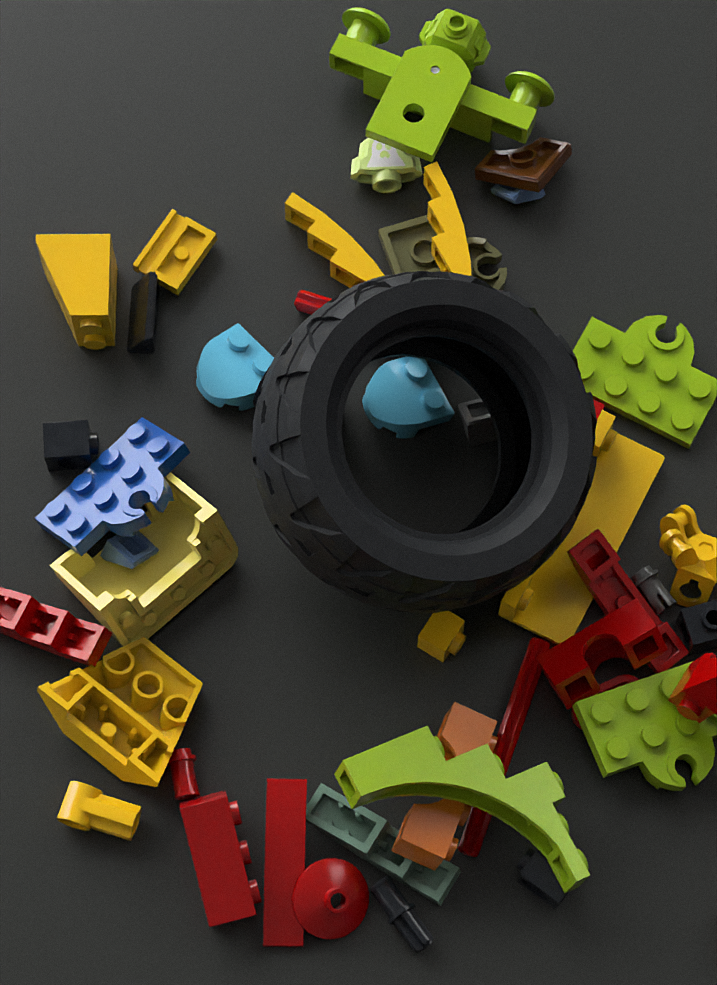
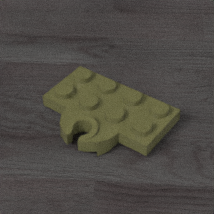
[378,215,507,361]

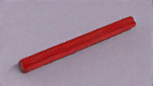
[458,637,550,857]

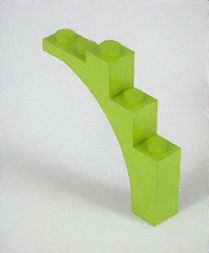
[334,725,590,893]

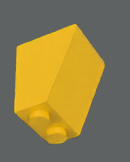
[36,234,117,350]

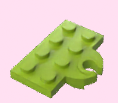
[573,315,717,449]
[572,661,717,791]

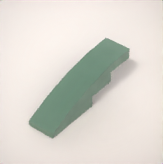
[306,783,461,906]

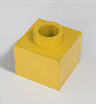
[417,611,467,663]

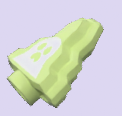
[351,138,422,193]

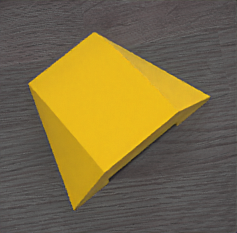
[37,637,203,787]

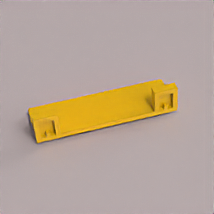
[498,410,665,645]

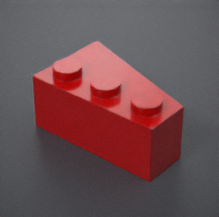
[179,790,262,927]

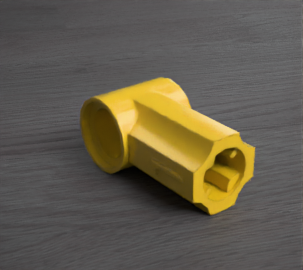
[57,781,142,841]

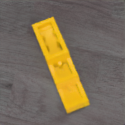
[423,161,472,276]
[285,192,385,288]

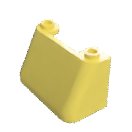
[50,472,239,646]

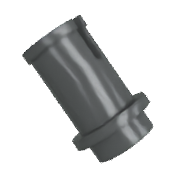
[631,565,677,616]

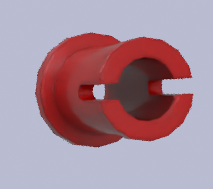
[167,748,200,800]

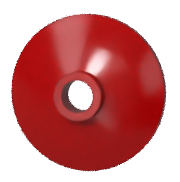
[292,858,369,939]

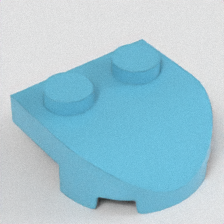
[196,323,274,411]
[362,356,455,438]

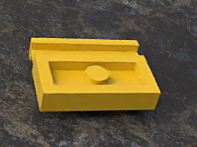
[133,209,217,295]

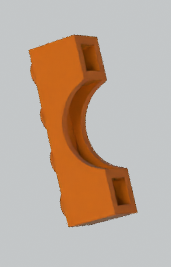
[391,702,498,871]

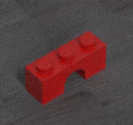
[536,598,668,710]

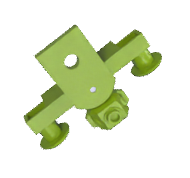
[329,7,555,162]

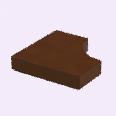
[474,137,572,193]

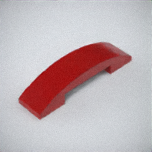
[567,528,690,674]

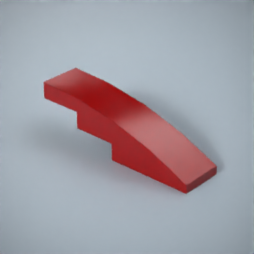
[0,587,113,667]
[263,778,307,948]

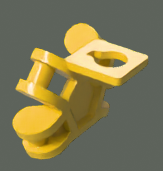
[659,505,717,607]

